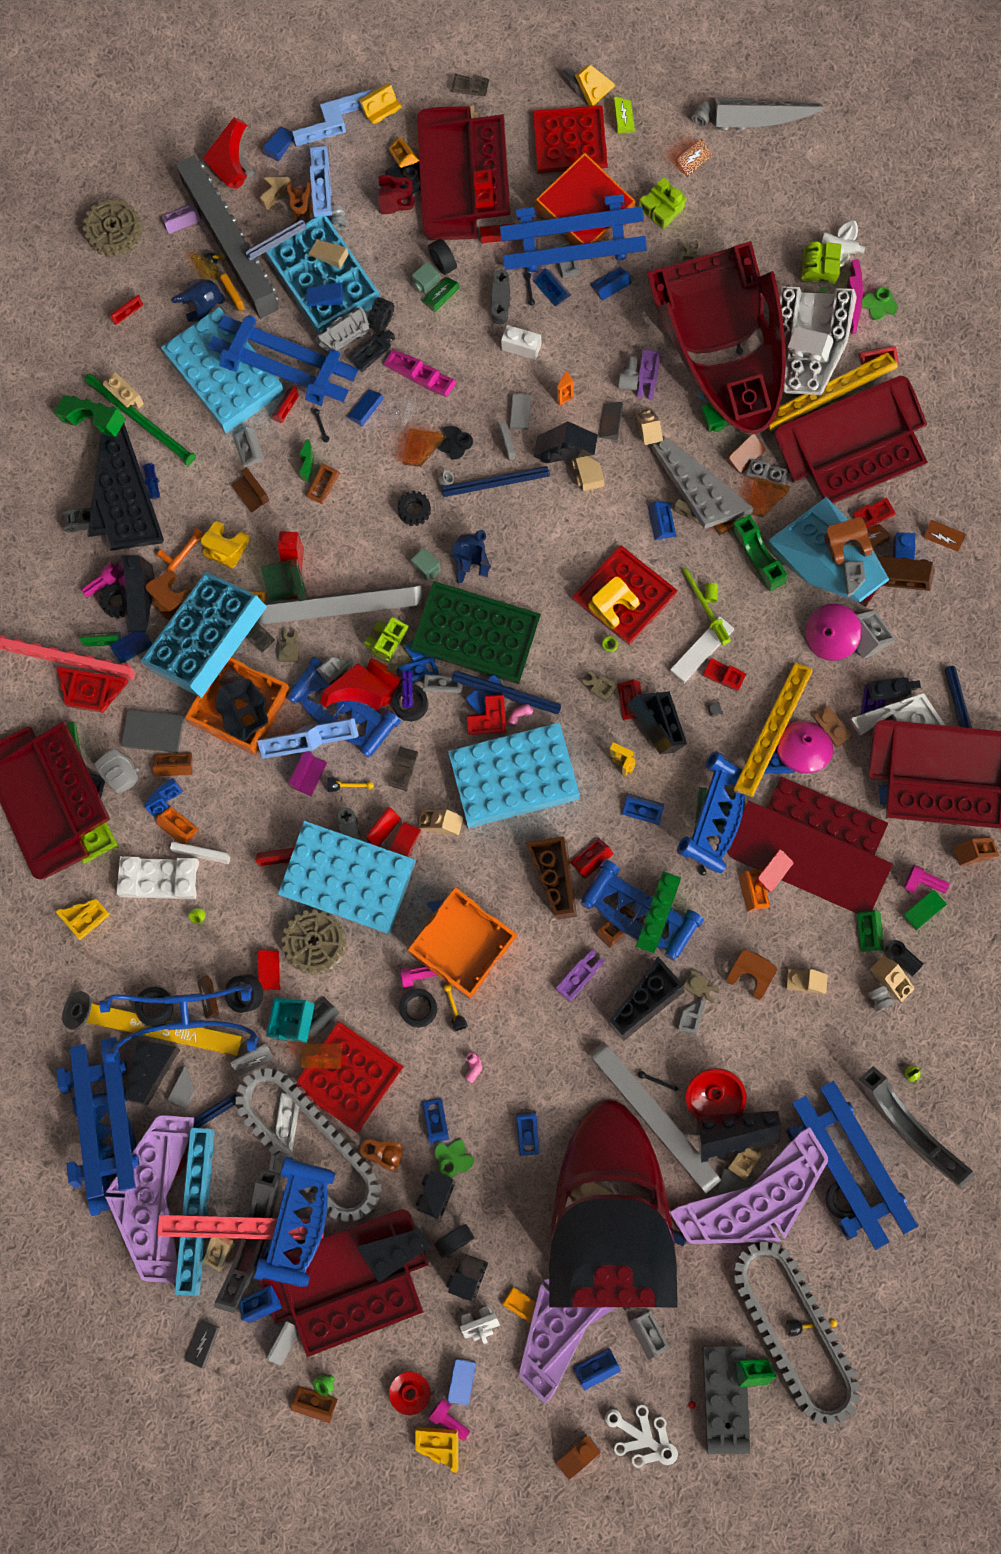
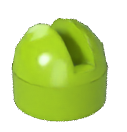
[602,636,618,652]
[188,907,206,924]
[904,1065,921,1082]

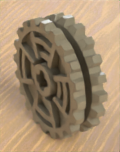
[83,199,143,257]
[281,909,347,975]

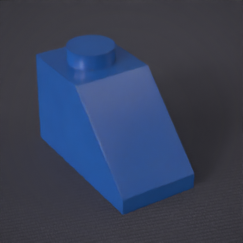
[893,532,915,560]

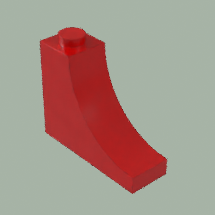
[203,117,248,189]
[278,531,304,600]
[320,663,393,711]

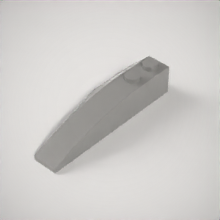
[714,98,823,130]

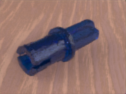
[143,463,160,500]

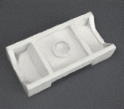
[117,856,199,899]

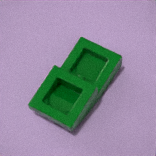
[299,439,313,482]
[903,890,947,930]

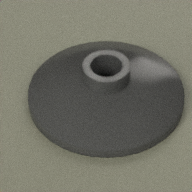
[62,991,91,1030]

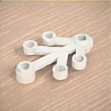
[605,1405,678,1468]

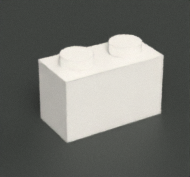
[501,325,542,360]
[788,327,833,362]

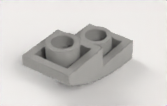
[746,459,789,489]

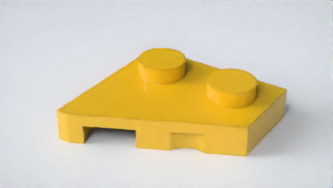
[575,65,615,106]
[56,899,110,940]
[415,1427,458,1473]

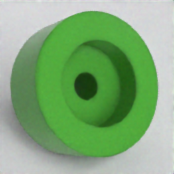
[313,1374,335,1397]

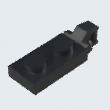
[349,330,395,372]
[867,677,921,702]

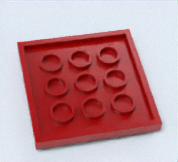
[533,105,608,173]
[572,545,678,645]
[293,1022,404,1133]

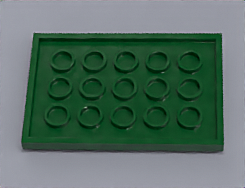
[411,581,541,684]

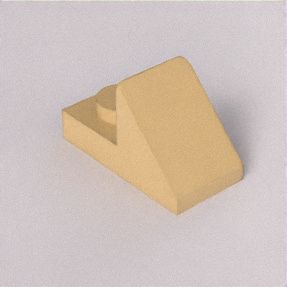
[260,177,291,210]
[786,969,828,994]
[203,1238,235,1272]

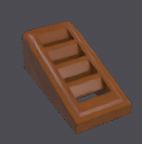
[306,463,340,504]
[596,906,639,948]

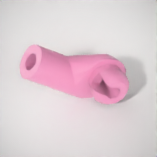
[507,704,533,727]
[464,1052,482,1083]

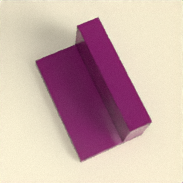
[288,751,327,796]

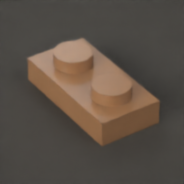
[814,706,853,748]

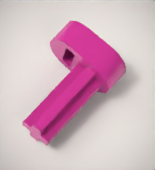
[81,562,118,597]
[904,864,949,894]
[399,966,437,988]
[428,1398,470,1441]

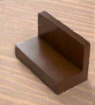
[232,467,269,512]

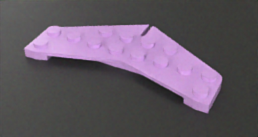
[106,1116,194,1283]
[670,1127,828,1244]
[519,1279,617,1404]

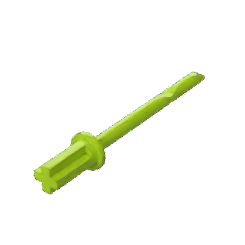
[682,568,731,645]

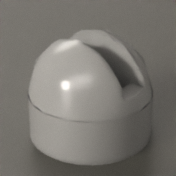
[438,470,454,486]

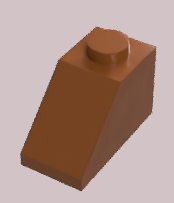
[953,838,999,866]
[556,1435,601,1480]

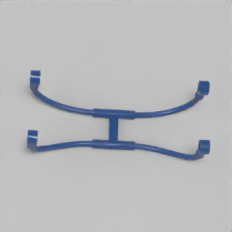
[100,984,258,1063]

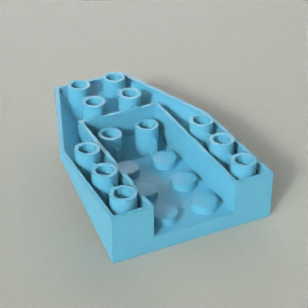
[769,497,889,603]

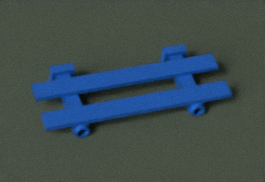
[500,194,647,272]
[208,315,359,406]
[56,1037,140,1199]
[786,1081,918,1250]

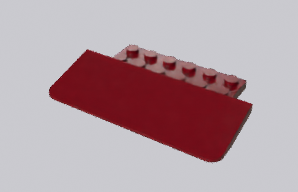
[417,106,511,240]
[775,376,928,504]
[867,720,1001,829]
[0,721,111,880]
[727,776,893,914]
[259,1209,429,1357]

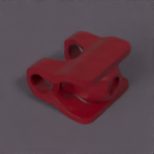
[378,175,415,214]

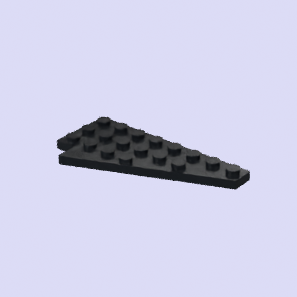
[87,423,164,551]

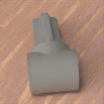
[562,68,584,96]
[619,356,639,391]

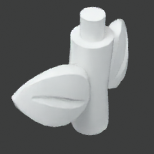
[821,220,865,267]

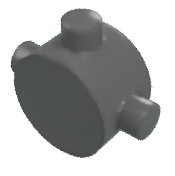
[707,702,723,717]

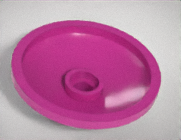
[805,604,862,661]
[776,721,833,773]

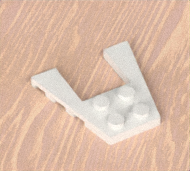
[849,693,945,735]

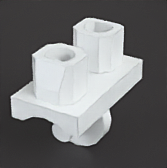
[460,1306,500,1344]

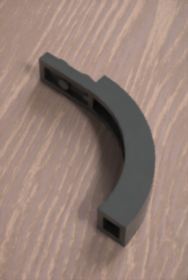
[858,1066,975,1189]
[214,1168,281,1313]

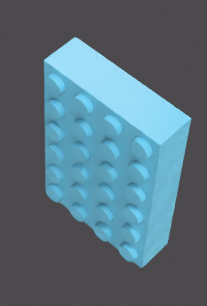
[265,216,380,334]
[161,307,284,433]
[141,572,267,698]
[448,722,580,828]
[278,821,416,933]

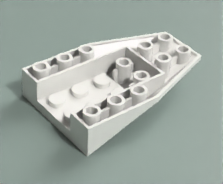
[780,286,857,395]

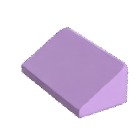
[161,204,201,234]

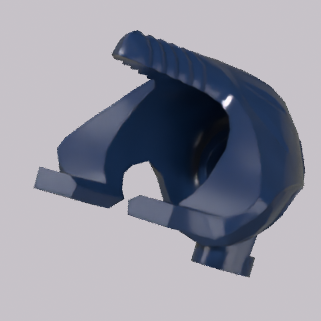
[171,279,225,322]
[452,530,492,583]

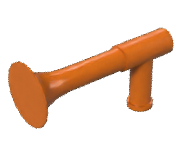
[157,526,204,572]

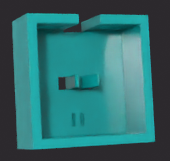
[266,998,315,1043]

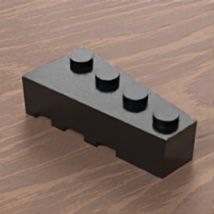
[697,1111,781,1163]

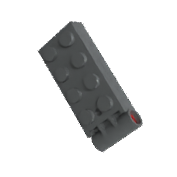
[703,1346,750,1455]

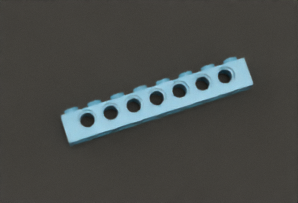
[175,1128,215,1296]

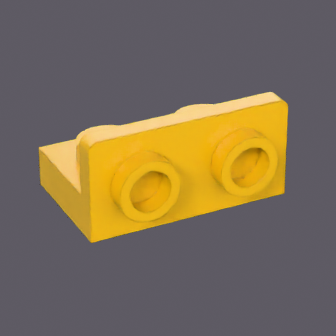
[359,83,402,124]
[610,742,636,777]

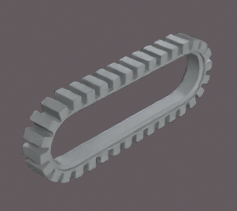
[236,1068,381,1221]
[733,1242,861,1425]

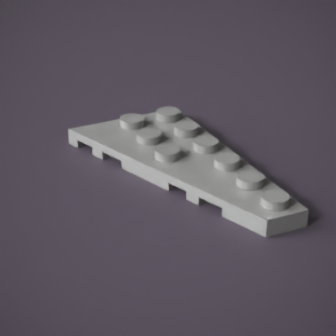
[651,438,753,529]

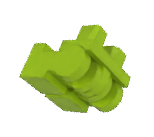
[638,177,687,230]
[801,242,841,284]
[364,617,408,662]

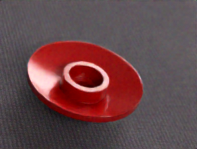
[389,1372,431,1415]

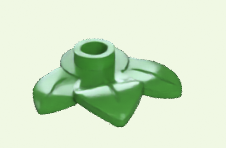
[862,287,897,321]
[435,1140,475,1178]

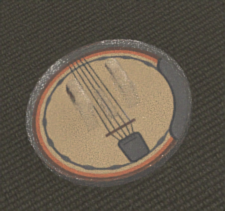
[865,1125,902,1166]

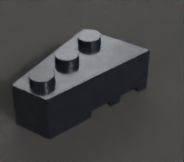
[533,421,598,463]
[627,691,687,755]
[125,1040,180,1105]
[357,1229,432,1282]
[446,1254,488,1302]

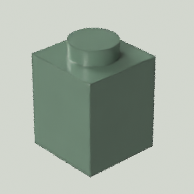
[412,262,441,295]
[411,548,441,581]

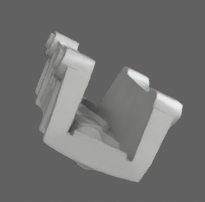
[316,307,369,353]

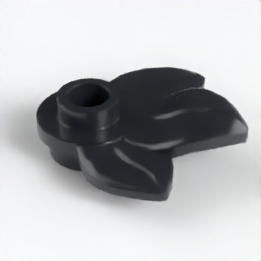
[437,426,473,460]

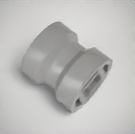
[691,101,715,127]
[328,205,348,231]
[868,986,894,1012]

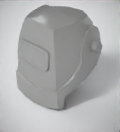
[94,749,139,794]

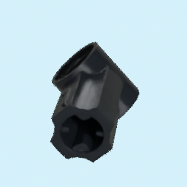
[884,940,924,977]

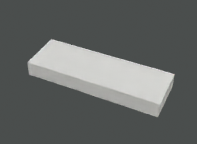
[170,842,230,864]

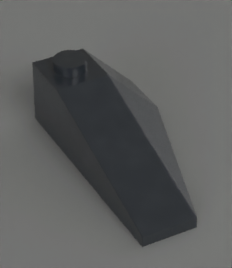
[115,555,155,632]

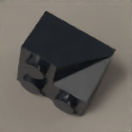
[415,1171,456,1220]

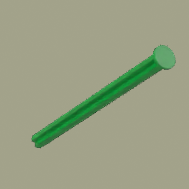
[84,373,196,466]

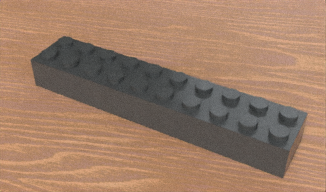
[176,155,279,319]

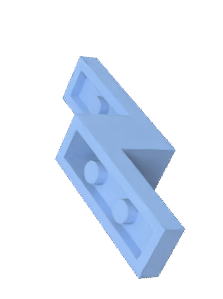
[292,90,371,146]
[310,146,332,217]
[257,718,359,759]

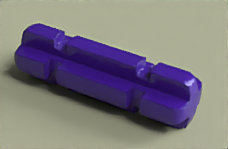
[401,671,413,708]

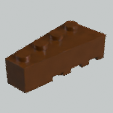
[526,836,577,920]

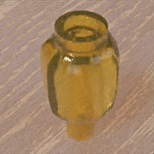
[191,254,220,280]

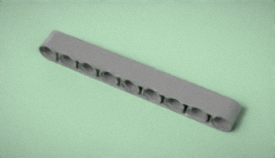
[258,584,423,624]
[589,1042,721,1194]

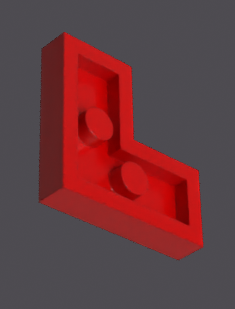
[467,694,507,735]

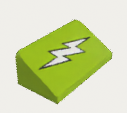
[614,97,635,134]

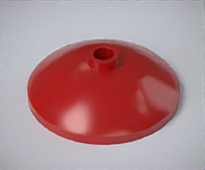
[686,1068,747,1119]

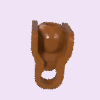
[287,182,313,223]
[824,517,872,565]
[146,570,192,621]
[727,949,777,1000]
[360,1139,405,1173]

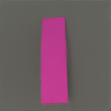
[847,259,863,334]
[383,350,456,397]

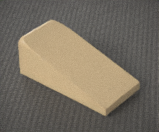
[308,239,349,269]

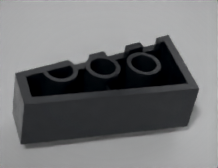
[609,956,685,1041]

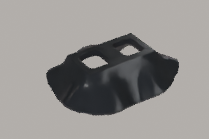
[215,679,268,741]

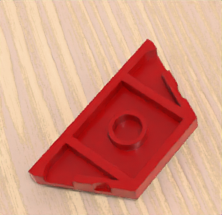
[57,667,129,713]

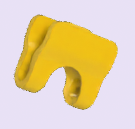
[201,521,249,568]
[588,577,640,629]

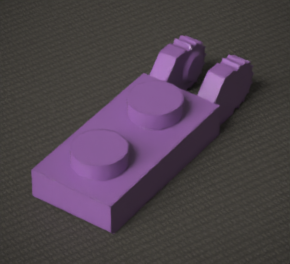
[637,349,661,400]
[555,949,605,1003]

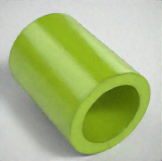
[704,583,718,603]

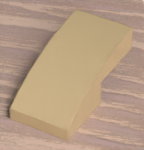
[728,1146,768,1180]

